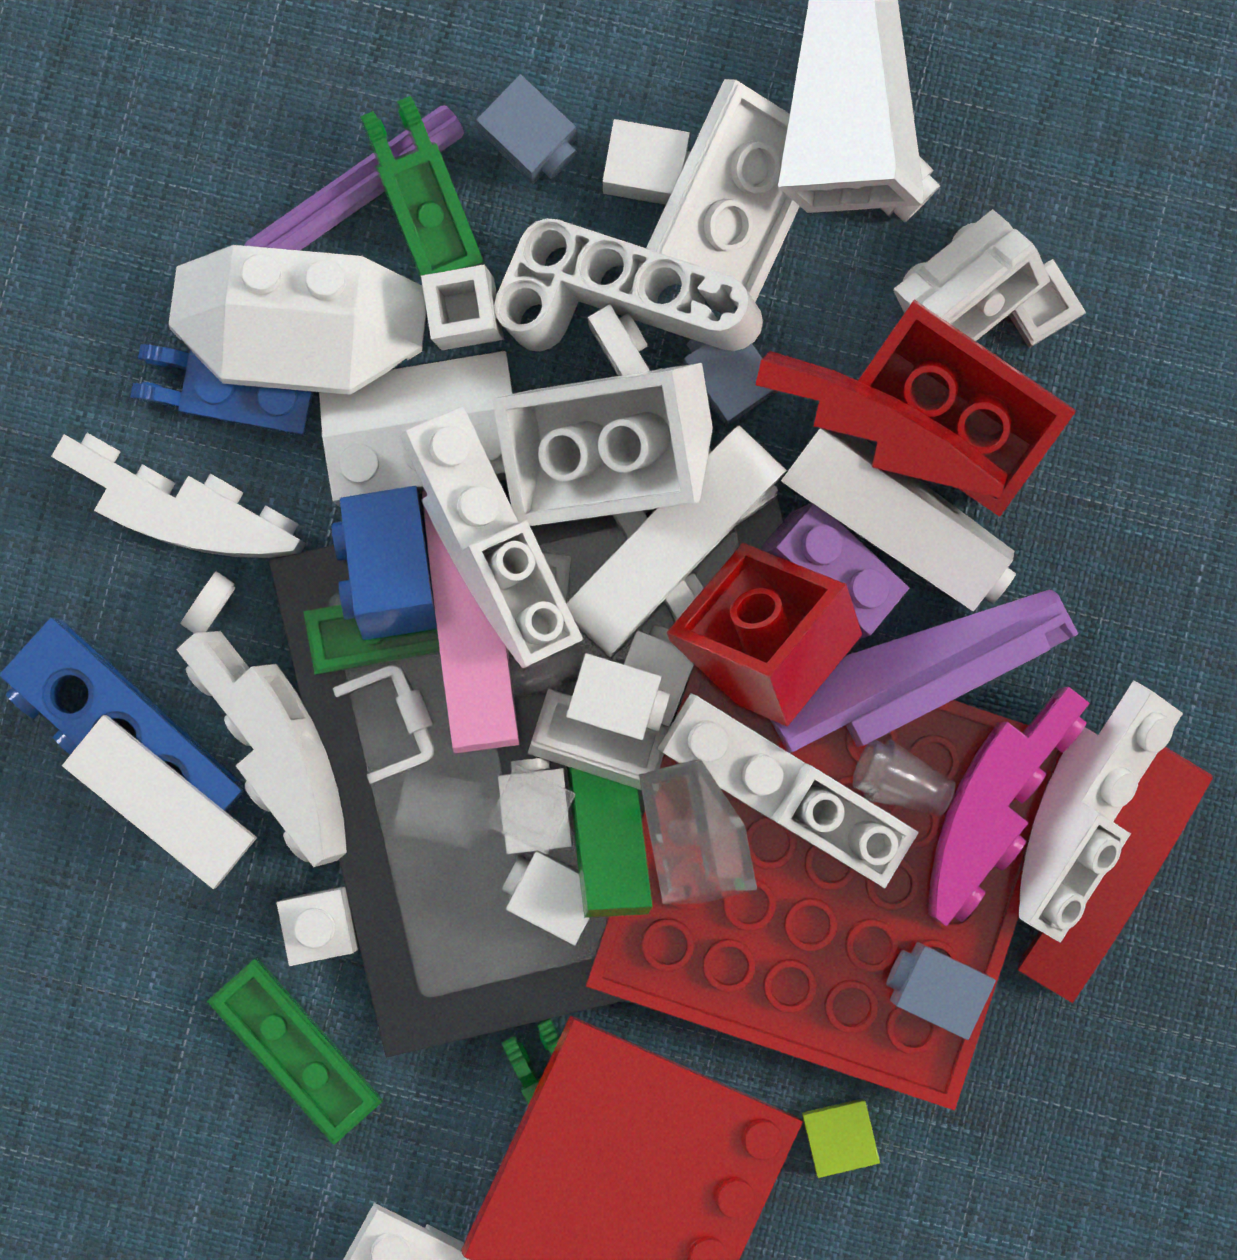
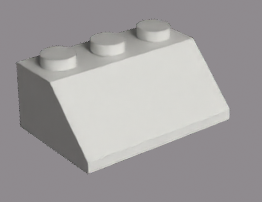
[319,351,513,507]
[492,363,713,526]

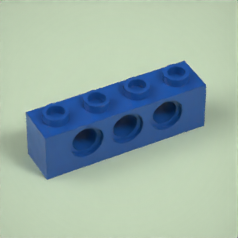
[0,618,247,813]

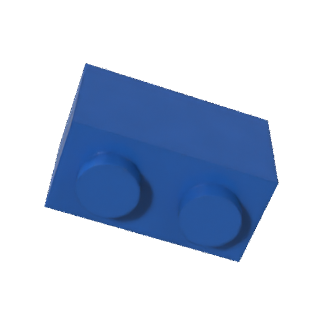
[331,486,437,640]

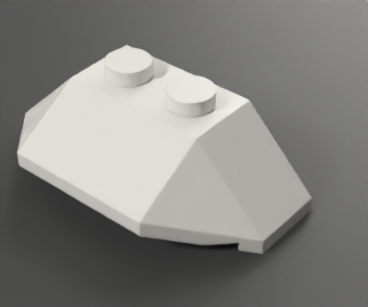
[169,245,427,395]

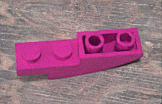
[928,687,1090,926]

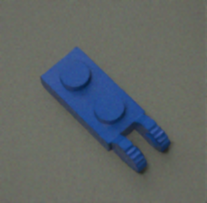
[130,344,314,436]

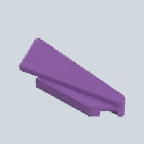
[770,590,1078,753]

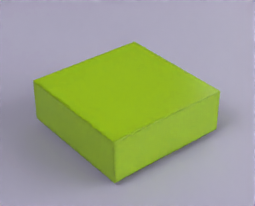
[802,1098,880,1178]

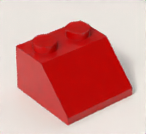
[666,543,862,727]

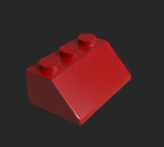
[858,299,1076,517]

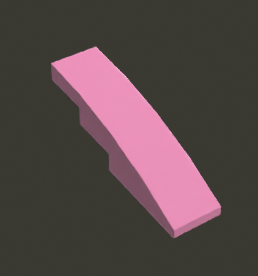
[422,491,519,754]

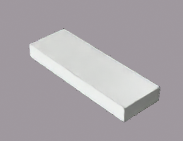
[62,715,257,889]

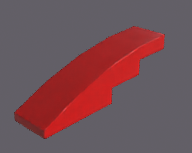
[756,351,1007,498]
[1018,747,1213,1003]

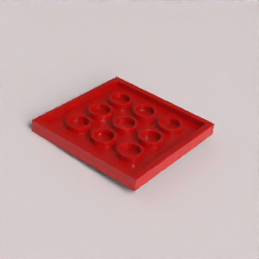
[461,1015,803,1260]

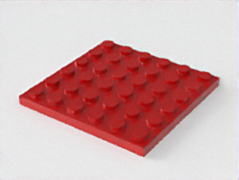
[586,665,1063,1111]

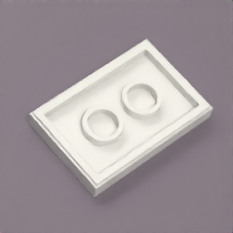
[646,79,800,306]

